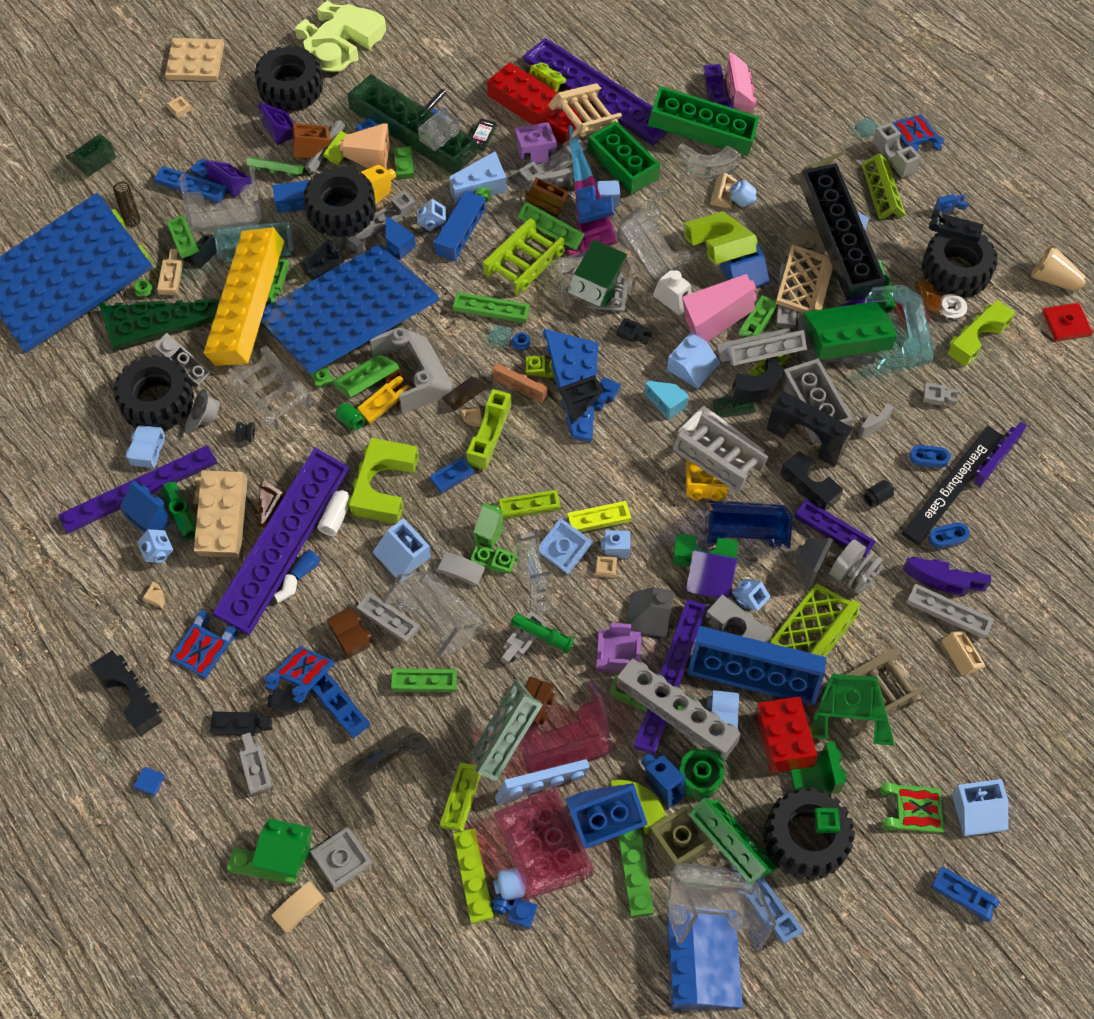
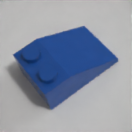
[565,783,648,849]

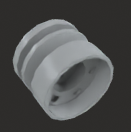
[829,539,884,595]

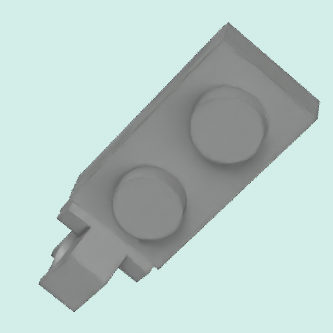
[500,611,547,665]
[239,733,273,796]

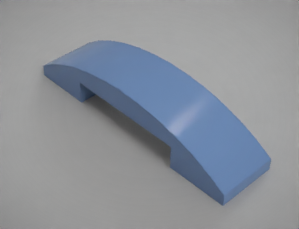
[731,864,804,944]

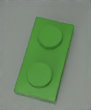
[394,146,414,179]

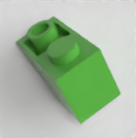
[473,503,503,549]

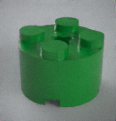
[679,749,725,801]

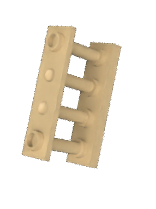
[548,83,622,138]

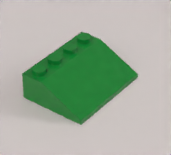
[803,302,897,360]

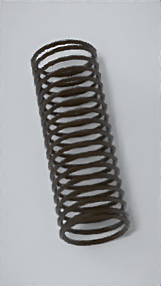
[113,182,141,227]

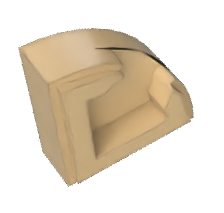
[461,407,483,427]
[142,581,165,609]

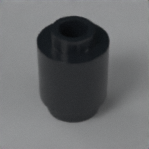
[863,480,894,507]
[268,690,300,713]

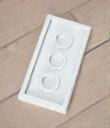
[678,406,765,469]

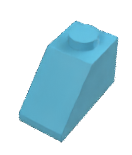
[644,381,688,420]

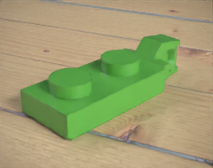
[266,259,290,304]

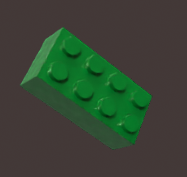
[587,121,660,194]

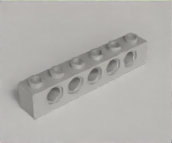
[616,658,741,762]

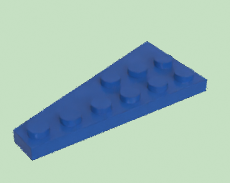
[542,329,598,443]

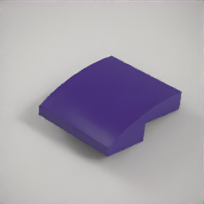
[686,550,738,598]

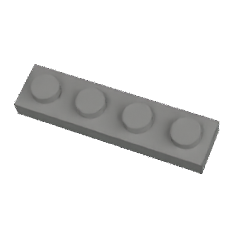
[776,264,799,329]
[906,584,994,639]

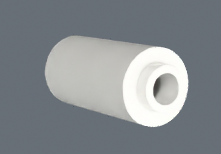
[317,490,350,536]

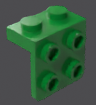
[790,741,846,794]

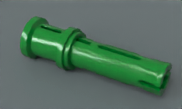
[510,612,574,654]

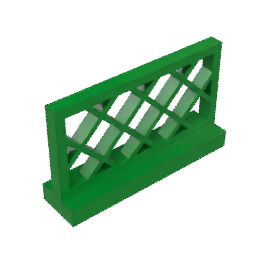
[688,798,778,886]

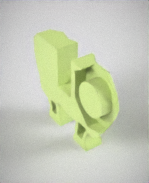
[295,0,386,72]

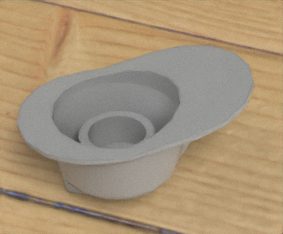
[185,389,220,434]

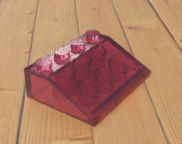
[493,787,594,898]

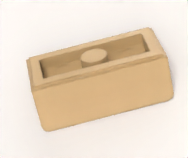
[710,172,737,209]
[942,631,986,676]

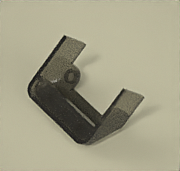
[339,725,446,826]

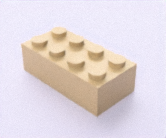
[194,470,248,558]

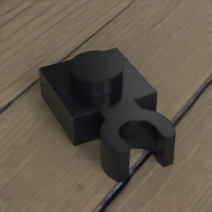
[616,318,652,345]

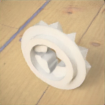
[937,294,967,321]

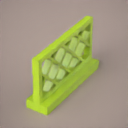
[770,583,860,657]

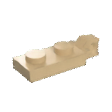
[157,249,183,295]

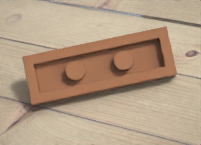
[493,363,547,404]

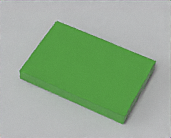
[332,353,399,398]

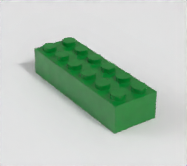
[648,86,760,156]

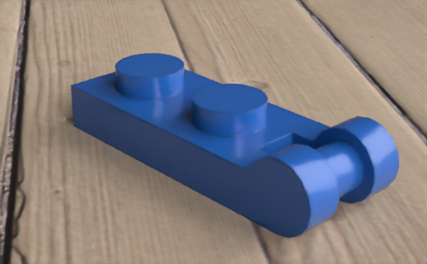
[930,866,1000,922]

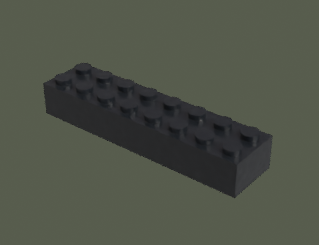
[799,163,886,301]

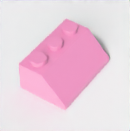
[725,53,756,114]

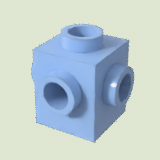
[417,199,446,231]
[137,529,173,563]
[732,579,770,611]

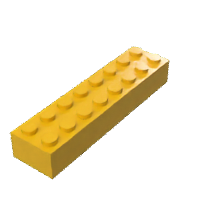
[204,227,284,366]

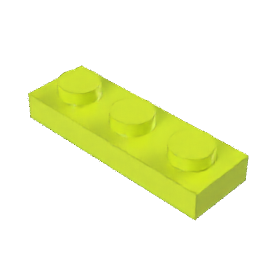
[567,501,631,532]

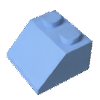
[667,332,720,389]

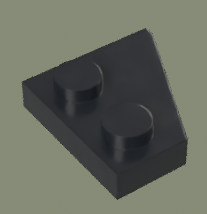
[559,375,603,423]

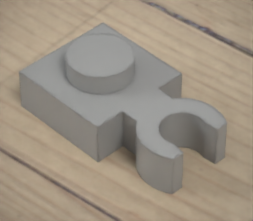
[923,382,959,406]

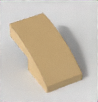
[271,881,325,933]

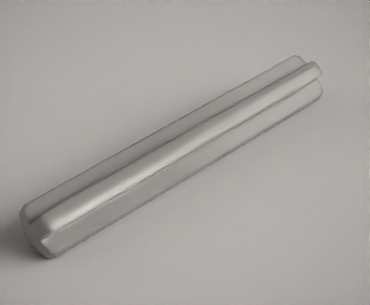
[305,120,345,174]

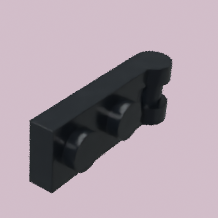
[928,210,984,243]

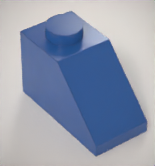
[386,216,416,260]

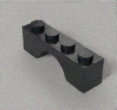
[90,650,163,737]

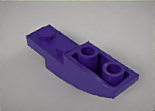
[903,557,991,596]

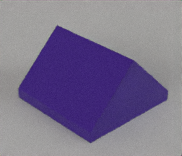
[258,103,294,145]
[205,160,254,198]

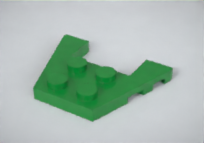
[810,674,895,746]

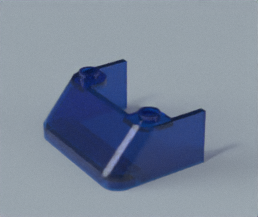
[705,500,793,549]

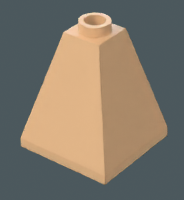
[339,124,389,169]

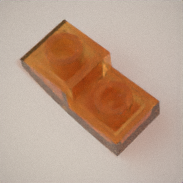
[914,279,942,314]

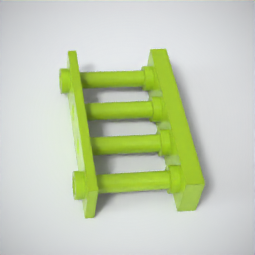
[483,218,565,296]

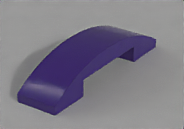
[703,64,734,109]

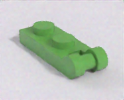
[738,295,778,338]

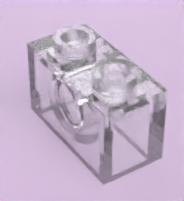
[418,108,459,151]

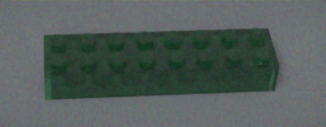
[347,74,477,174]

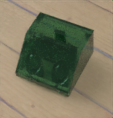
[66,134,117,177]

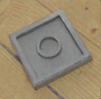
[309,826,373,891]

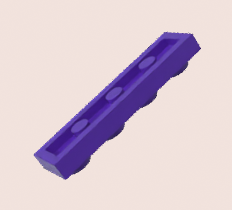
[974,422,1027,488]
[794,500,876,558]

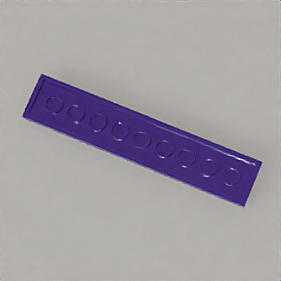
[523,38,668,146]
[212,447,350,636]

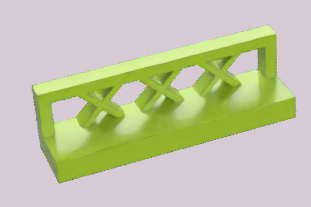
[861,153,906,220]

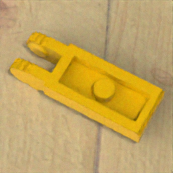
[357,376,411,424]

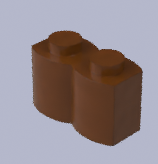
[327,607,372,658]

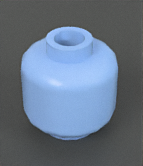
[729,180,757,207]
[494,867,529,900]

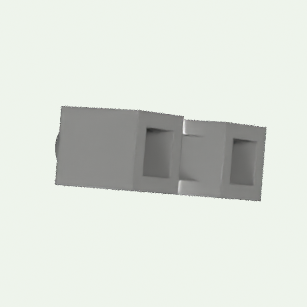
[872,122,921,178]
[705,594,773,643]

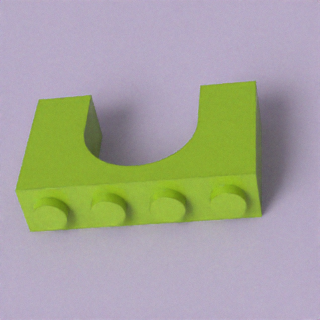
[684,211,758,264]
[348,438,419,524]

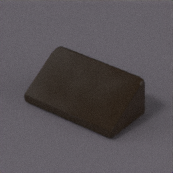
[442,376,484,411]

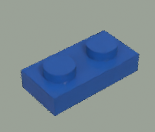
[430,456,474,494]

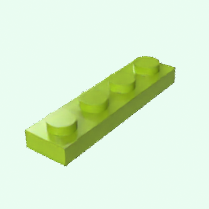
[453,828,494,924]

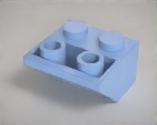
[373,518,431,581]
[951,779,1008,837]

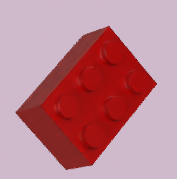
[755,697,818,774]

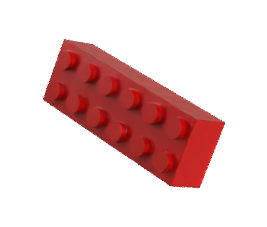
[487,62,588,144]

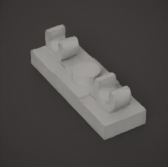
[531,167,575,188]
[356,592,420,644]

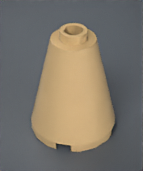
[1031,245,1086,292]

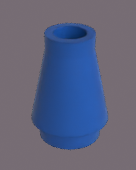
[291,549,321,580]

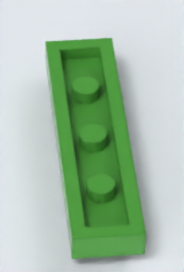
[517,202,585,250]
[453,292,530,324]
[618,828,654,918]

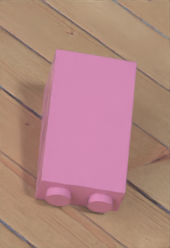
[682,274,757,342]

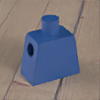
[641,754,686,810]

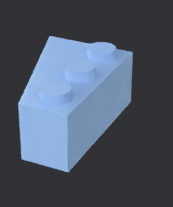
[449,151,506,204]

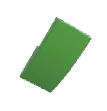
[470,543,516,574]

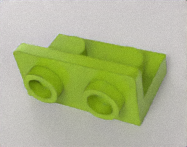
[529,63,566,92]

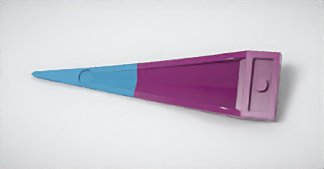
[569,125,618,255]

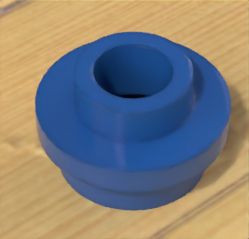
[512,332,531,351]

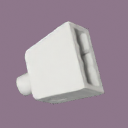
[653,270,691,316]

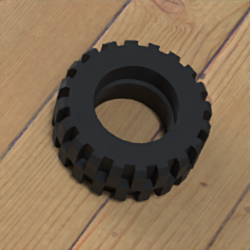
[255,45,323,112]
[303,166,376,238]
[921,233,998,298]
[113,355,194,429]
[763,787,855,880]

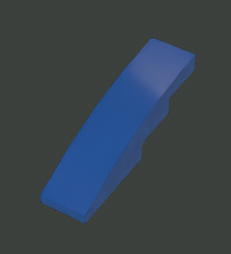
[310,673,370,739]

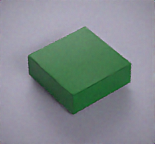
[814,808,840,833]

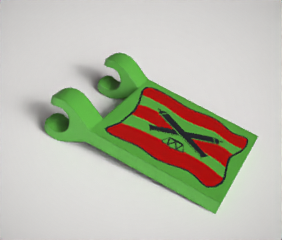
[880,782,944,833]

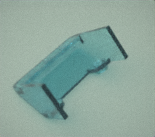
[213,221,295,262]
[865,285,934,370]

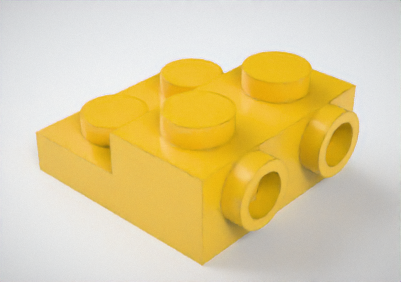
[685,459,728,502]

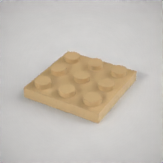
[165,38,224,81]

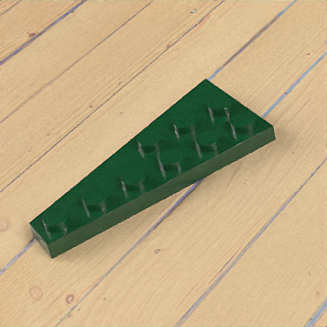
[99,299,219,351]

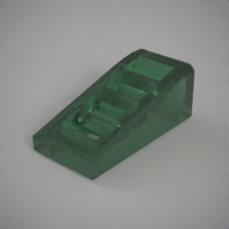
[712,395,756,418]

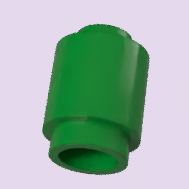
[336,403,365,431]

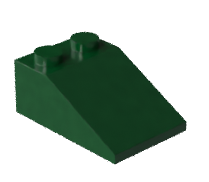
[567,239,628,307]

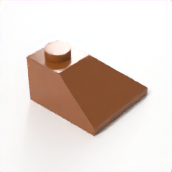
[292,123,331,159]

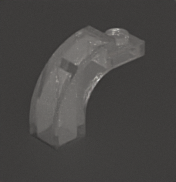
[676,143,741,179]

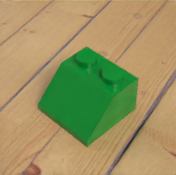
[251,818,312,879]

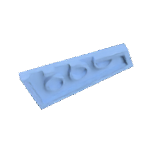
[495,759,590,805]

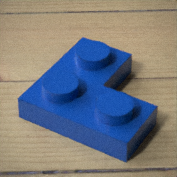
[576,185,615,224]

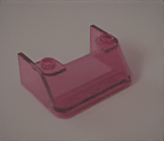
[519,682,612,774]

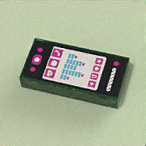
[468,118,497,152]

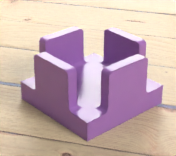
[515,122,557,164]
[596,623,641,673]

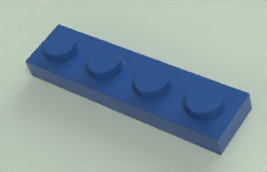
[154,166,227,204]

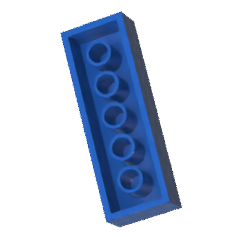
[688,626,827,706]

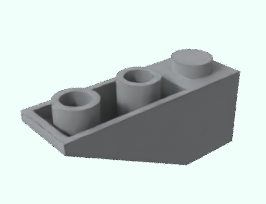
[150,333,211,386]

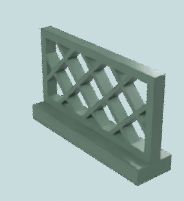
[470,679,543,781]

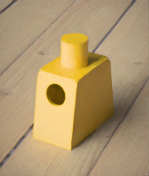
[361,165,396,204]

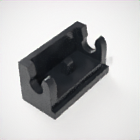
[302,240,344,280]

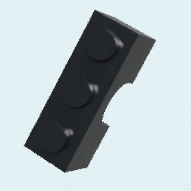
[780,450,844,511]

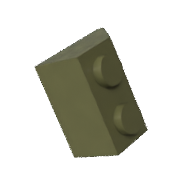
[650,804,714,874]

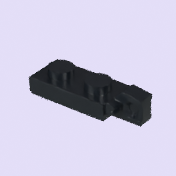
[210,711,273,736]

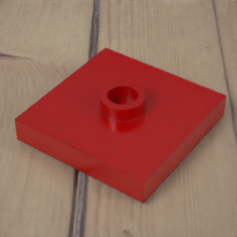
[1042,302,1093,342]

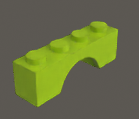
[948,300,1016,367]
[467,389,511,470]

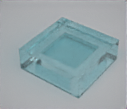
[855,117,880,139]
[489,324,513,348]

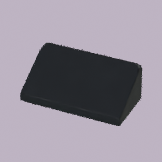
[183,234,223,268]

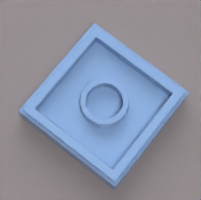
[535,518,593,575]

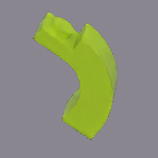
[610,780,666,835]

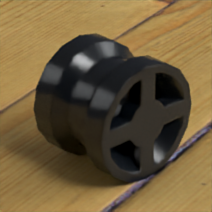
[235,422,255,442]

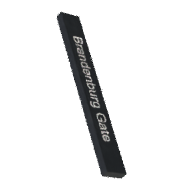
[902,425,1004,546]

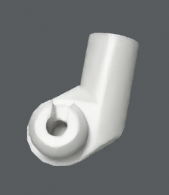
[274,574,297,603]

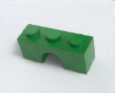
[673,533,738,568]

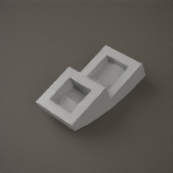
[858,404,894,439]
[436,552,485,587]

